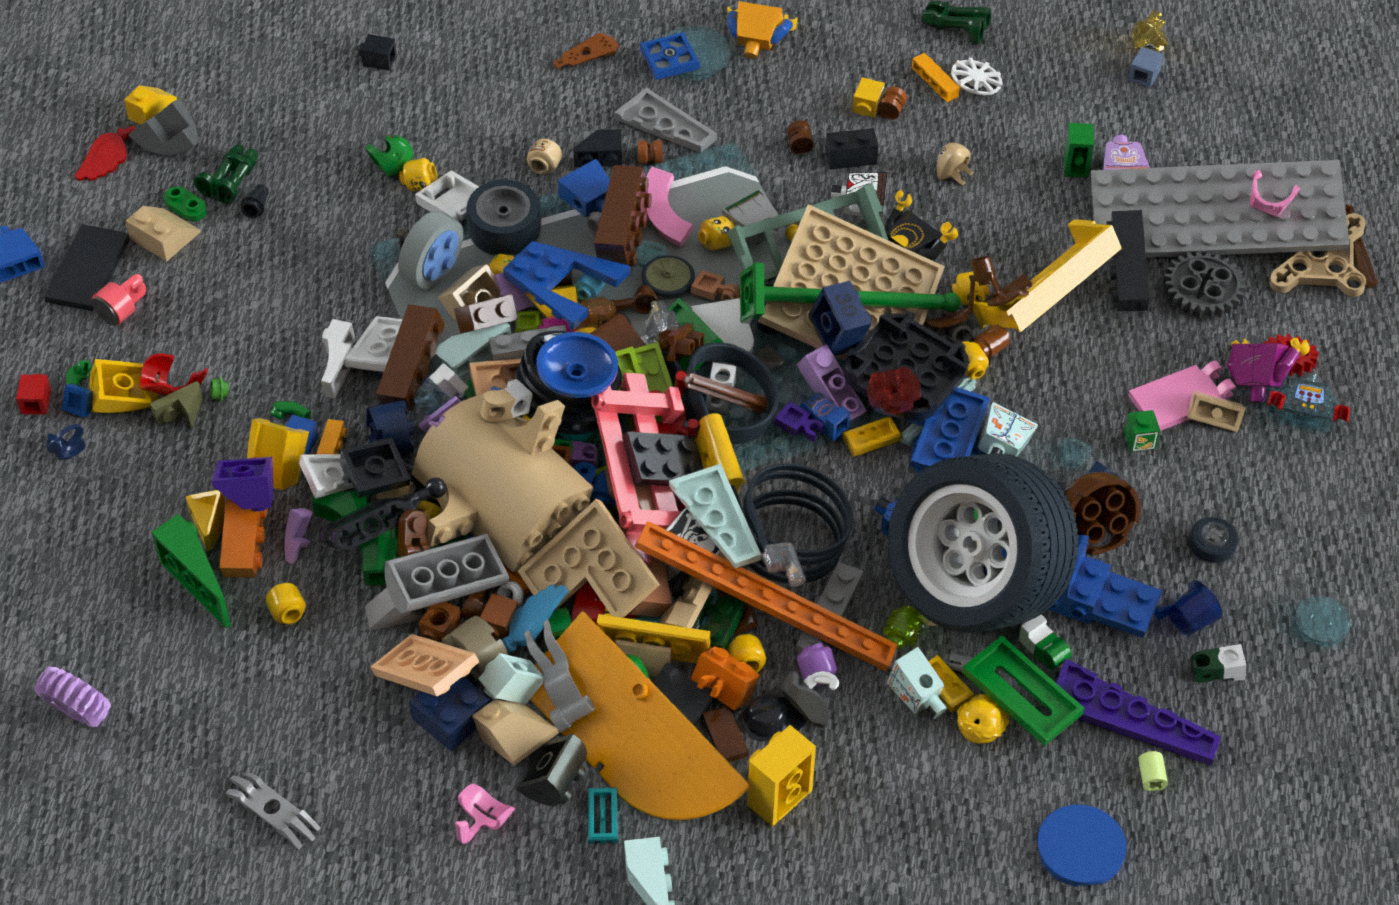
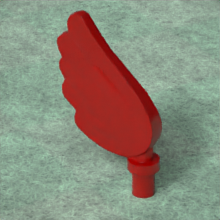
[75,125,136,181]

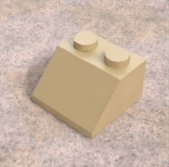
[126,206,201,262]
[438,264,500,328]

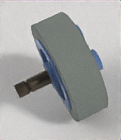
[396,211,463,289]

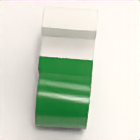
[1019,615,1072,670]

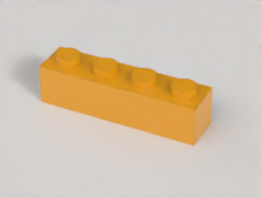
[912,53,960,102]
[316,419,347,455]

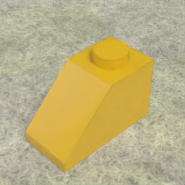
[124,85,177,125]

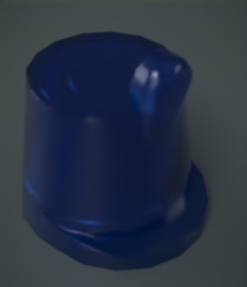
[1154,580,1223,636]

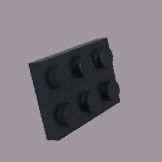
[622,432,704,486]

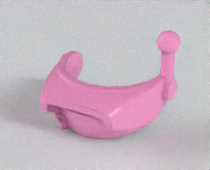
[1250,170,1300,217]

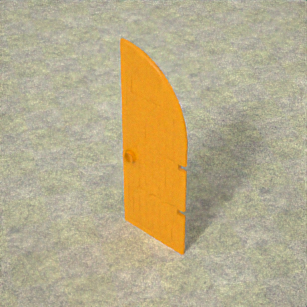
[530,611,751,820]

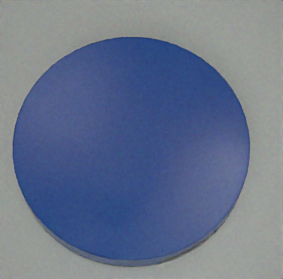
[1037,804,1126,887]

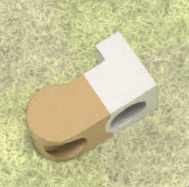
[480,379,533,422]

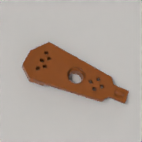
[553,32,619,69]

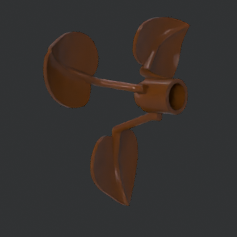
[925,256,1033,328]

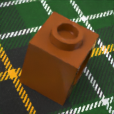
[419,602,461,643]

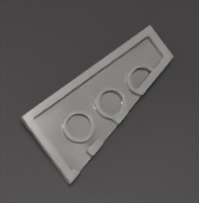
[614,88,717,153]

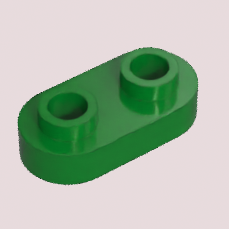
[164,187,207,221]

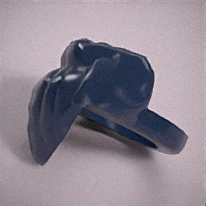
[47,424,86,460]

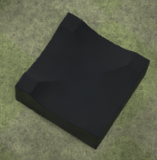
[653,662,714,726]

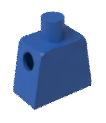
[558,159,610,217]
[0,226,45,283]

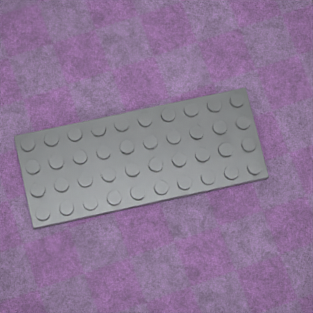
[1090,160,1350,259]

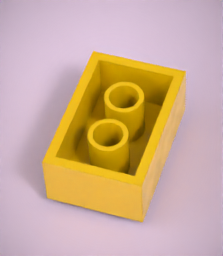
[747,725,816,827]

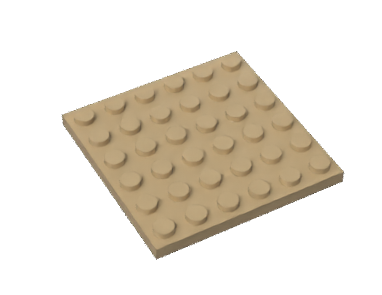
[758,204,945,361]

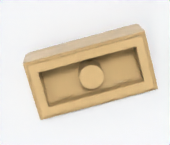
[1187,390,1246,432]
[615,640,672,676]

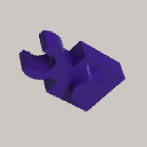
[774,401,824,442]

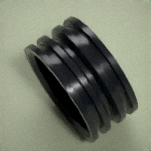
[512,330,622,435]

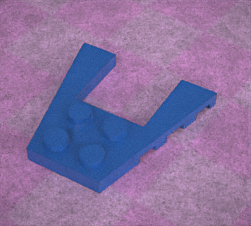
[503,241,630,330]

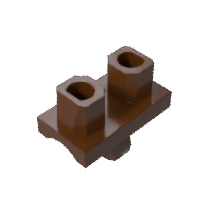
[658,323,704,361]

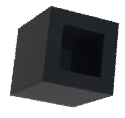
[359,34,397,71]

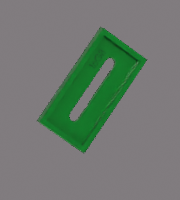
[962,636,1085,746]

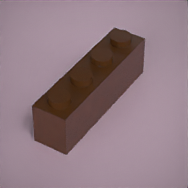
[376,304,444,411]

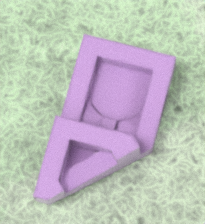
[284,508,313,564]

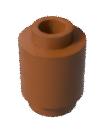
[974,324,1010,359]

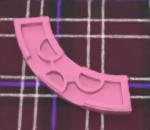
[646,167,693,247]

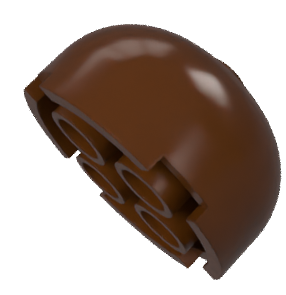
[1064,472,1141,555]

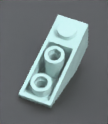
[624,837,675,905]

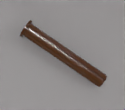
[1345,204,1378,288]
[683,373,768,415]

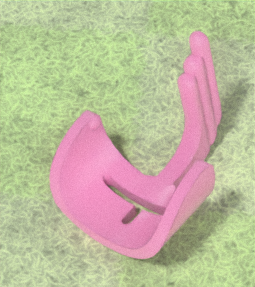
[455,784,516,844]

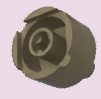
[442,616,508,684]

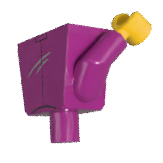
[1227,338,1310,402]

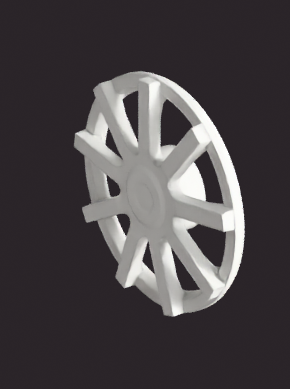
[951,58,1003,95]

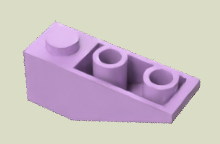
[796,344,867,421]

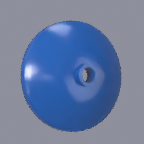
[536,332,618,398]

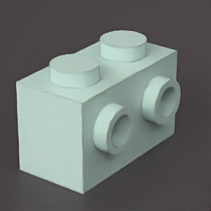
[478,653,544,704]

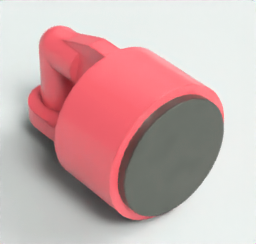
[92,274,146,326]

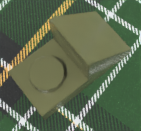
[150,381,203,428]

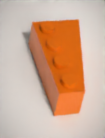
[220,497,267,578]

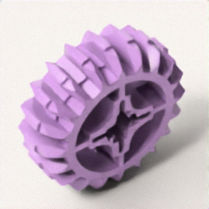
[34,667,111,727]

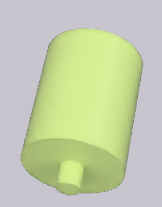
[1138,751,1168,791]

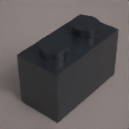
[825,128,879,170]

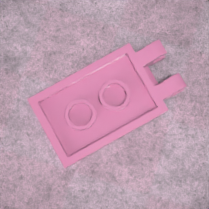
[1128,361,1236,431]

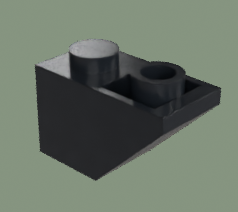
[573,129,622,167]

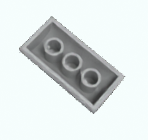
[385,534,510,613]

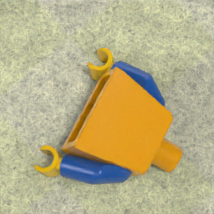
[727,1,798,59]

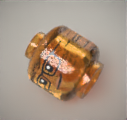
[580,296,616,328]

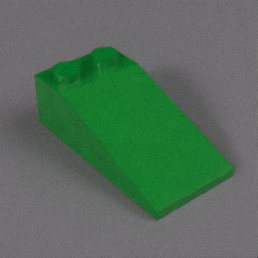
[151,514,231,629]

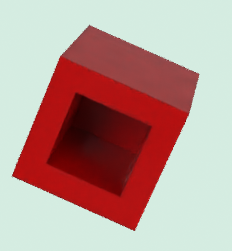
[16,374,51,414]

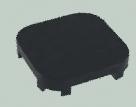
[844,310,970,421]

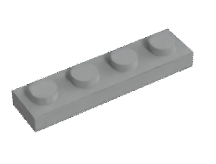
[796,562,864,652]

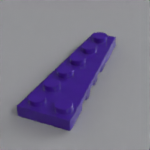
[1047,659,1221,766]

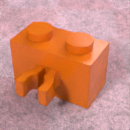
[691,646,760,711]

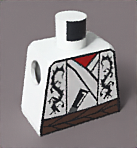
[831,172,888,221]

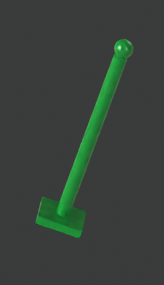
[739,262,961,324]

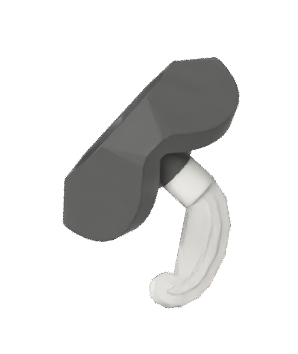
[780,670,839,726]

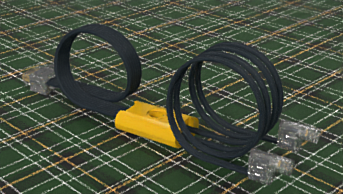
[644,301,854,628]

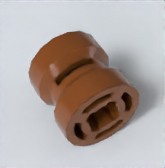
[877,86,907,120]
[638,140,663,165]

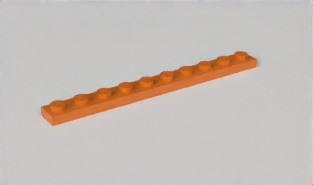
[635,521,898,671]

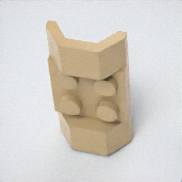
[659,552,727,628]

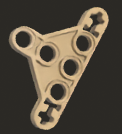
[1269,213,1366,297]

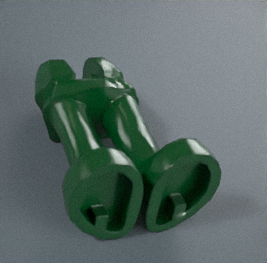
[921,1,992,44]
[194,144,258,204]

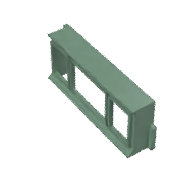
[726,183,888,283]

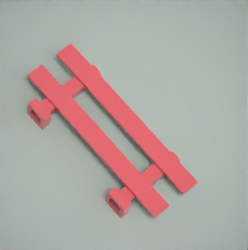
[591,373,684,565]

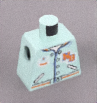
[977,402,1038,457]
[887,647,947,719]

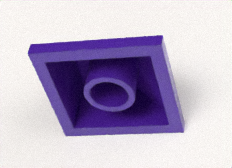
[212,457,273,512]

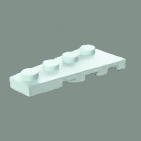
[669,464,761,568]

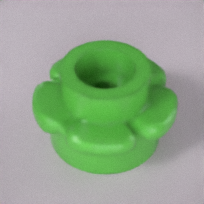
[210,377,228,402]

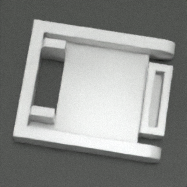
[415,171,479,222]

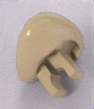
[937,143,974,185]

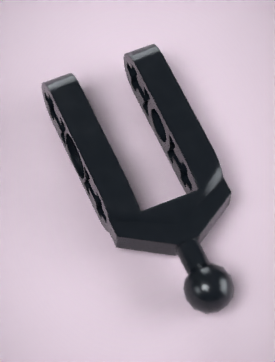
[321,477,447,550]

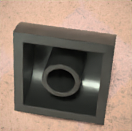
[515,734,587,806]

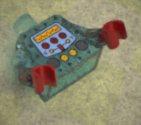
[1266,373,1350,433]

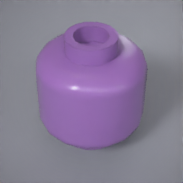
[797,643,837,686]

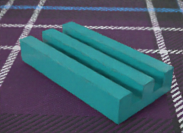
[588,788,618,844]

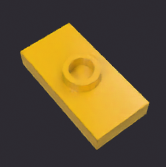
[842,416,902,457]
[928,655,974,713]

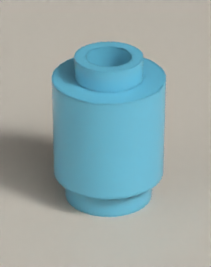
[574,273,606,302]

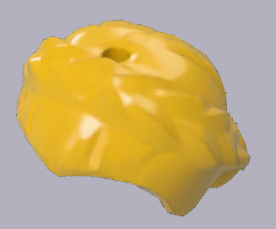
[957,694,1010,744]

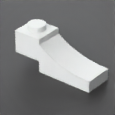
[321,319,356,399]

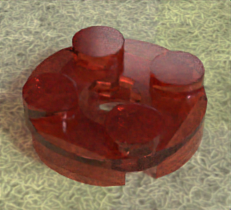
[867,367,921,414]

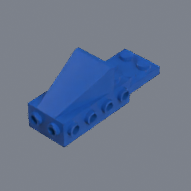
[984,535,1162,638]

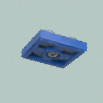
[640,32,700,80]

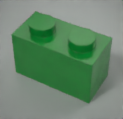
[1063,123,1094,178]

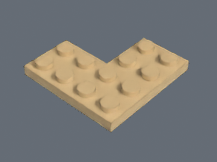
[518,499,660,618]

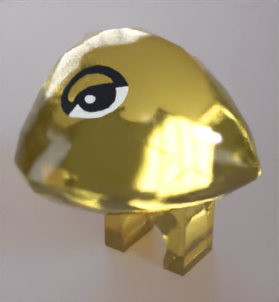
[1131,10,1168,52]

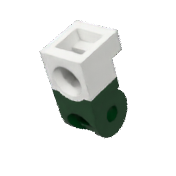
[1190,644,1246,682]

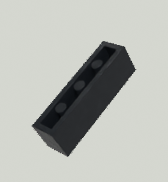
[1106,210,1150,311]

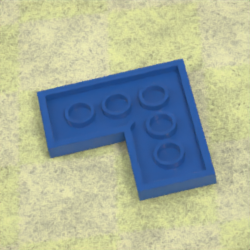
[874,388,990,470]

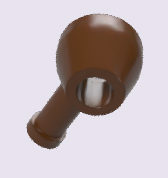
[610,285,658,314]
[460,589,488,619]

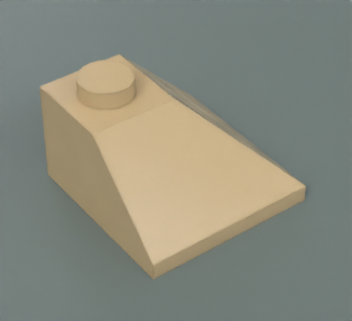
[472,699,559,766]

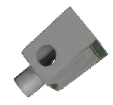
[722,189,780,246]

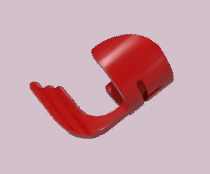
[139,353,208,396]

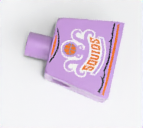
[1102,135,1150,170]

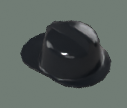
[742,695,806,741]

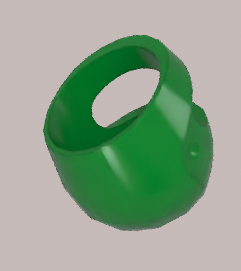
[365,135,413,177]

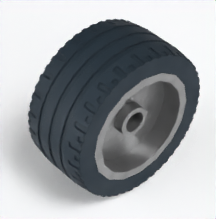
[466,179,541,255]

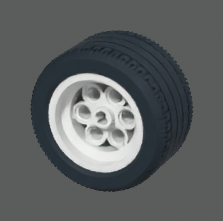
[887,453,1079,633]

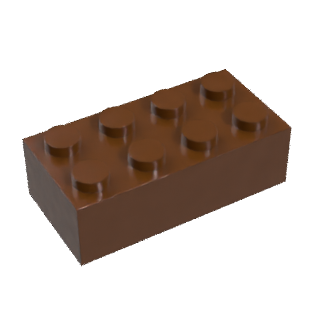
[594,165,652,276]

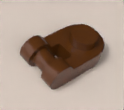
[398,509,430,558]

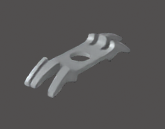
[225,773,321,850]

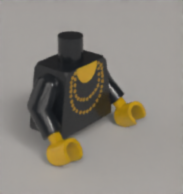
[884,190,958,261]

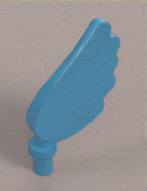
[502,585,568,653]

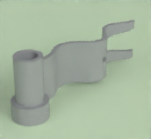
[524,619,595,732]

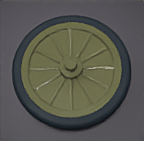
[642,255,695,297]

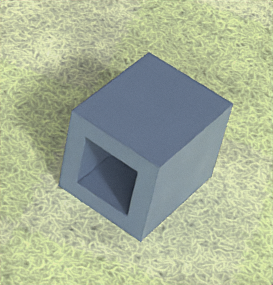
[1128,47,1164,88]

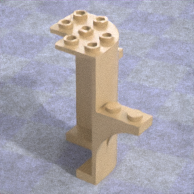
[411,393,594,572]

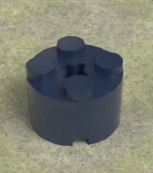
[365,400,415,454]

